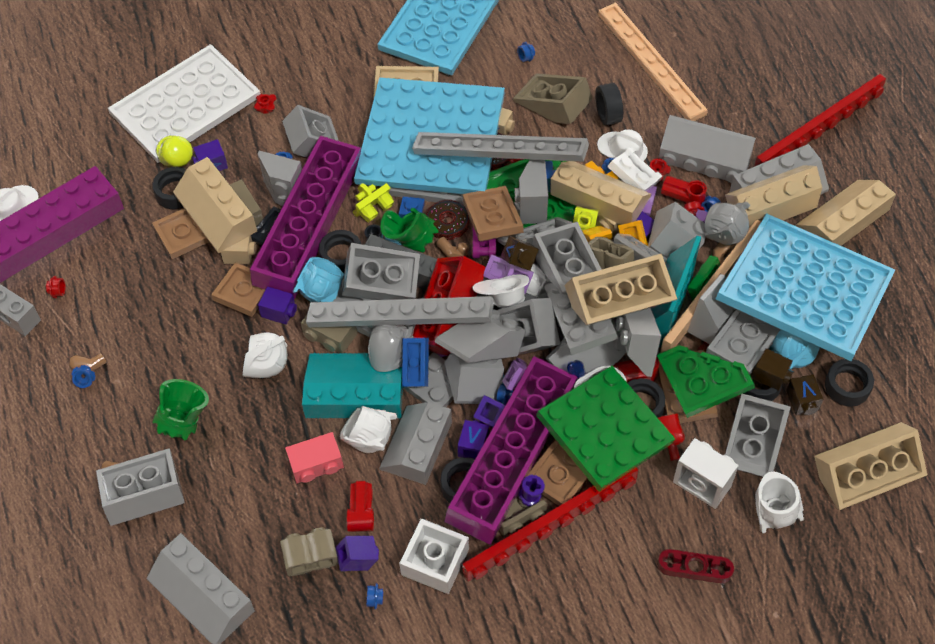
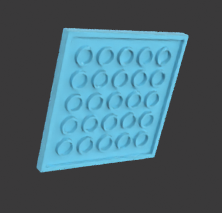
[354,77,505,194]
[716,213,895,361]

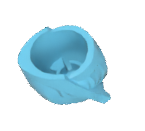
[293,257,344,302]
[769,329,820,369]

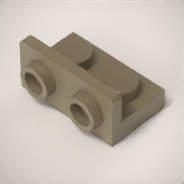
[499,490,547,538]

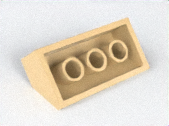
[173,157,257,253]
[551,161,651,225]
[725,165,822,228]
[795,180,896,246]
[564,254,677,325]
[814,422,927,510]

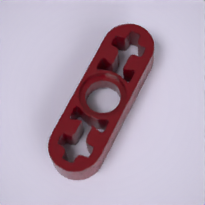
[658,549,734,584]

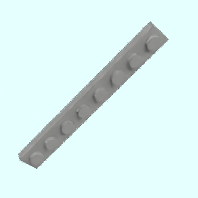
[412,132,589,162]
[306,296,494,327]

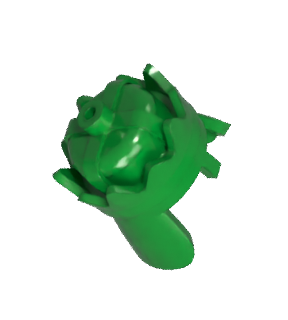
[380,208,439,253]
[153,379,209,441]

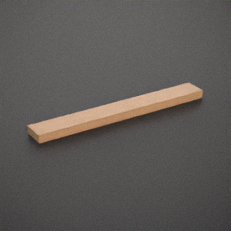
[598,3,708,121]
[660,220,761,353]

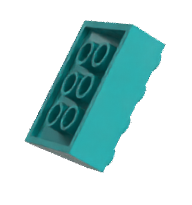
[650,236,701,348]
[302,353,403,418]

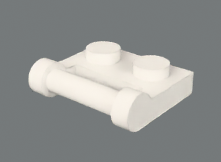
[608,147,663,192]

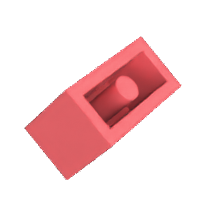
[285,432,344,483]

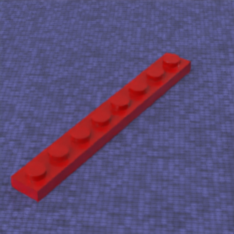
[754,74,886,167]
[462,467,638,582]

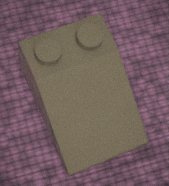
[513,74,593,124]

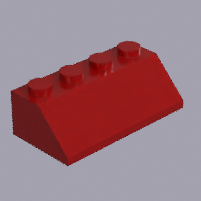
[412,256,486,355]

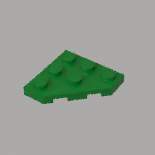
[657,345,755,418]

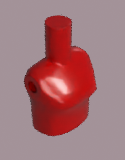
[658,414,685,461]

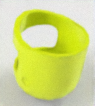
[156,135,193,167]

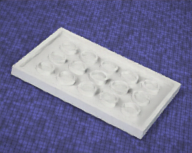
[108,44,261,163]

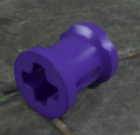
[519,475,545,507]

